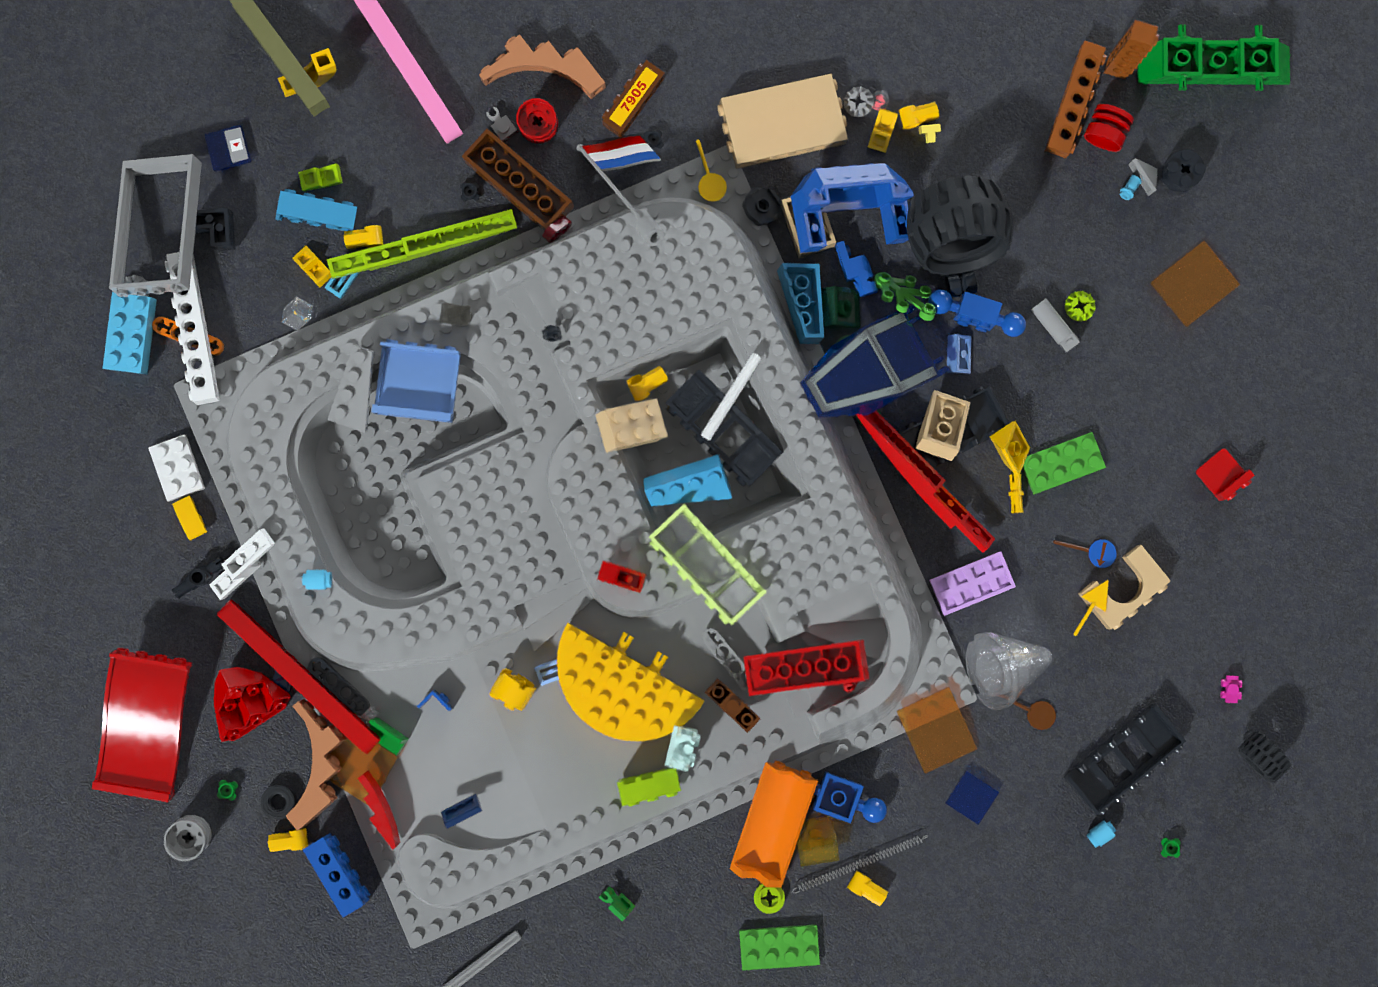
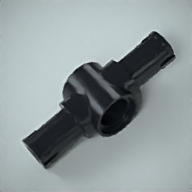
[171,556,224,599]

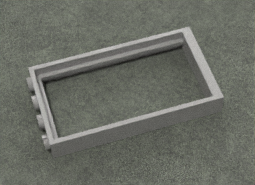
[109,154,202,297]

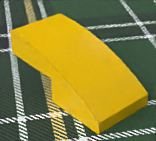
[868,108,898,153]
[292,246,332,287]
[173,495,207,540]

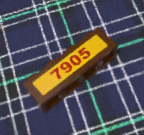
[602,60,665,138]

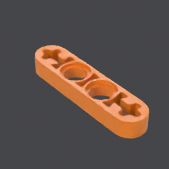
[152,317,224,355]

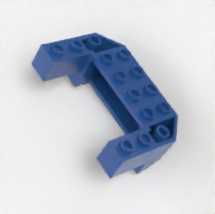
[791,163,914,253]

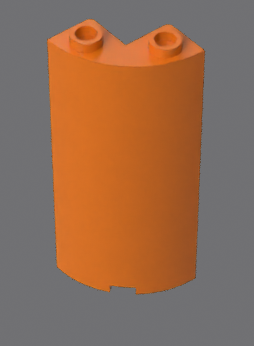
[729,761,818,887]

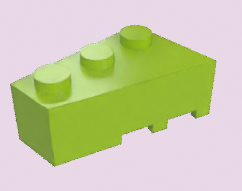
[617,767,681,806]

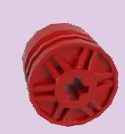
[516,98,558,143]
[1084,104,1134,152]

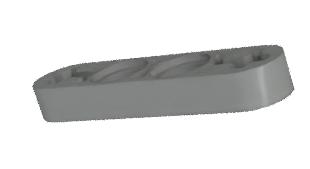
[702,628,748,692]

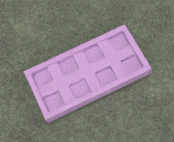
[929,551,1016,616]

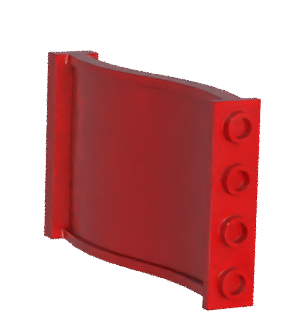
[92,648,192,802]

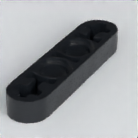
[308,658,370,715]

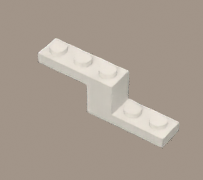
[210,529,275,600]

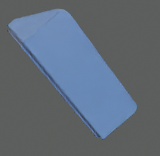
[947,334,971,374]

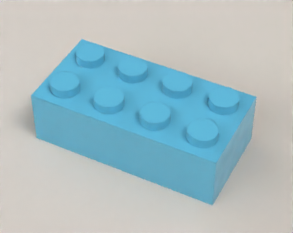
[103,292,157,375]

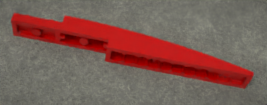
[853,402,995,553]

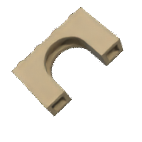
[1078,545,1170,630]

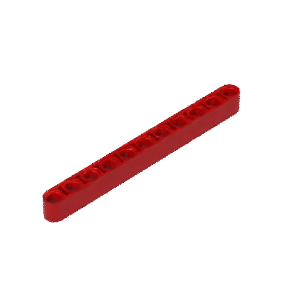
[217,599,381,755]

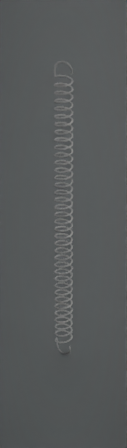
[792,835,928,893]

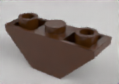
[704,678,761,733]

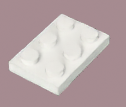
[148,434,205,502]

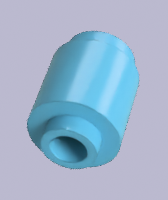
[302,570,332,590]
[1086,820,1117,848]

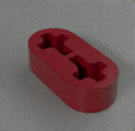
[542,216,572,243]

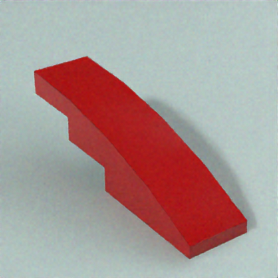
[357,770,400,850]

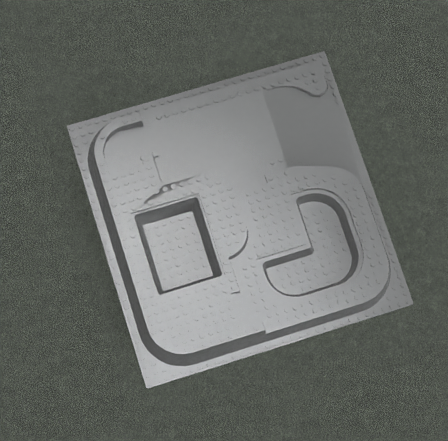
[174,145,977,949]

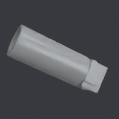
[1031,299,1080,352]

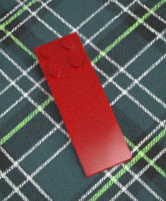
[743,639,870,696]

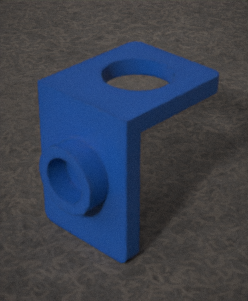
[417,690,453,711]

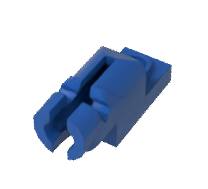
[835,241,878,297]

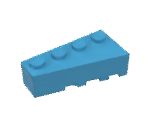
[275,189,357,231]
[777,263,824,344]
[644,454,732,506]

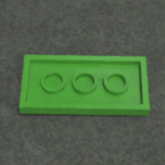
[1023,432,1106,495]
[739,924,820,970]

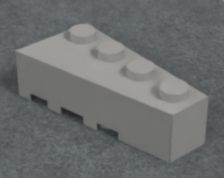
[327,345,375,433]

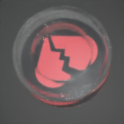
[872,91,889,111]

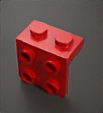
[1196,449,1255,501]

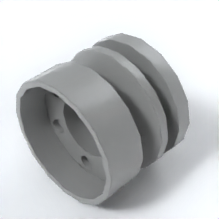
[164,815,211,861]

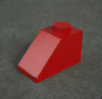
[597,561,646,593]

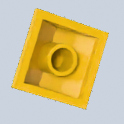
[990,421,1030,476]

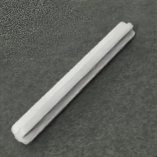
[701,353,761,440]

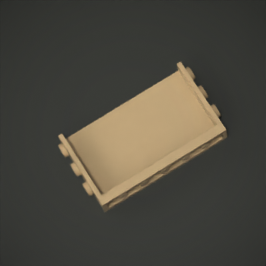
[718,74,848,169]

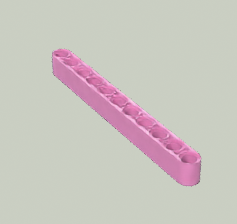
[354,0,463,144]

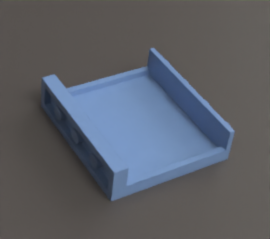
[372,339,461,423]

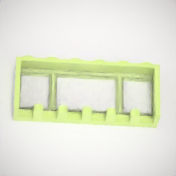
[649,504,767,625]

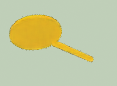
[696,140,727,202]

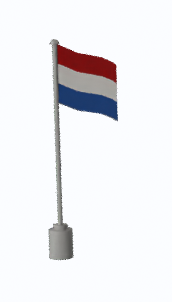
[577,136,664,246]

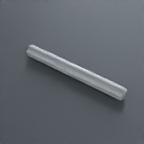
[442,931,521,987]

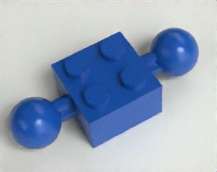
[928,289,1026,337]
[812,771,887,824]

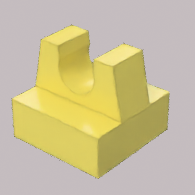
[919,124,941,143]

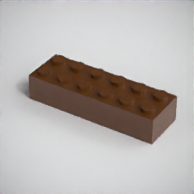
[462,129,574,231]

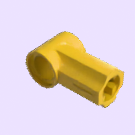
[899,102,939,129]
[344,225,383,249]
[627,366,668,401]
[268,828,308,852]
[847,871,888,906]

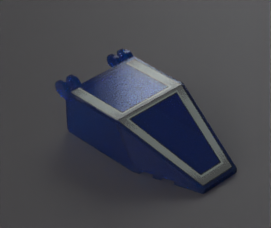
[800,305,950,417]

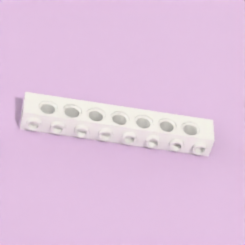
[165,252,220,405]

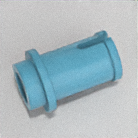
[1119,175,1142,200]

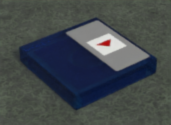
[204,125,251,172]

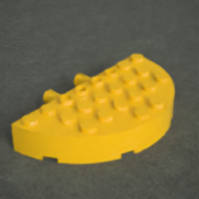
[557,622,705,741]

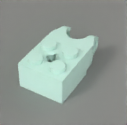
[665,725,701,772]

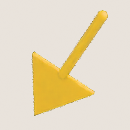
[1074,580,1108,636]

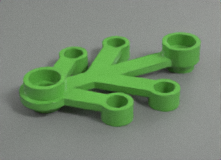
[874,272,936,321]

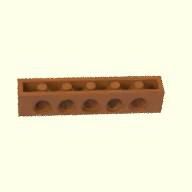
[1104,20,1159,79]
[1044,40,1107,158]

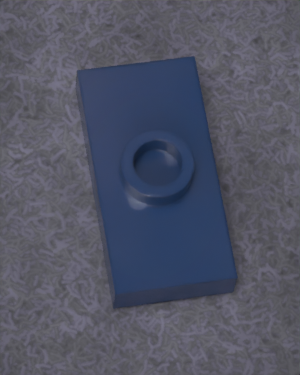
[441,794,482,829]

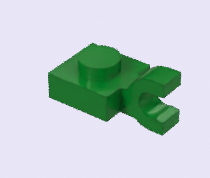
[599,886,635,921]

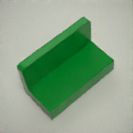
[369,717,409,756]

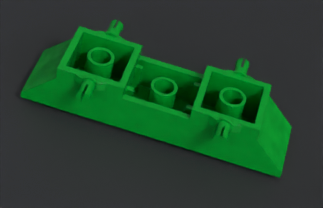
[1138,24,1290,91]

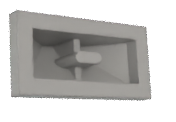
[1128,158,1157,196]

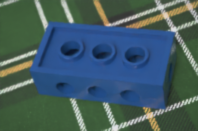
[303,833,370,917]

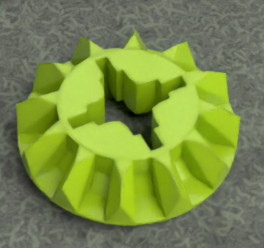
[1065,291,1096,321]
[754,884,785,914]

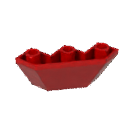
[214,667,291,742]

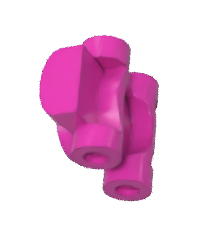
[1220,675,1242,703]

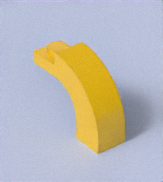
[278,48,337,97]

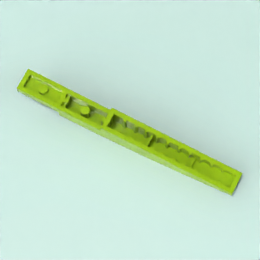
[327,209,517,279]

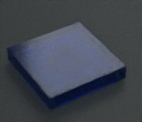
[945,771,999,825]

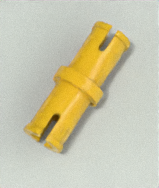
[1008,474,1024,513]

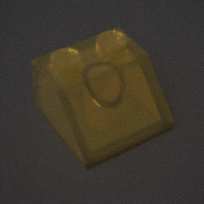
[797,816,839,867]

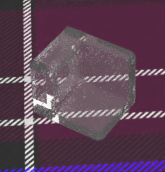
[281,297,313,330]

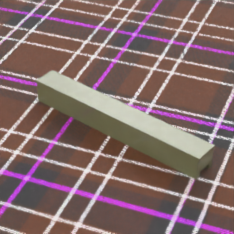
[229,0,330,117]

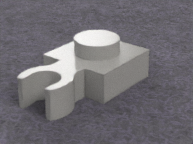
[486,107,518,142]

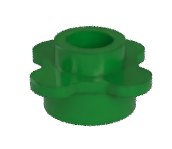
[217,780,238,801]
[1161,838,1180,858]

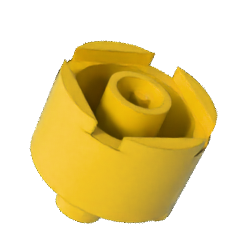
[489,668,536,711]

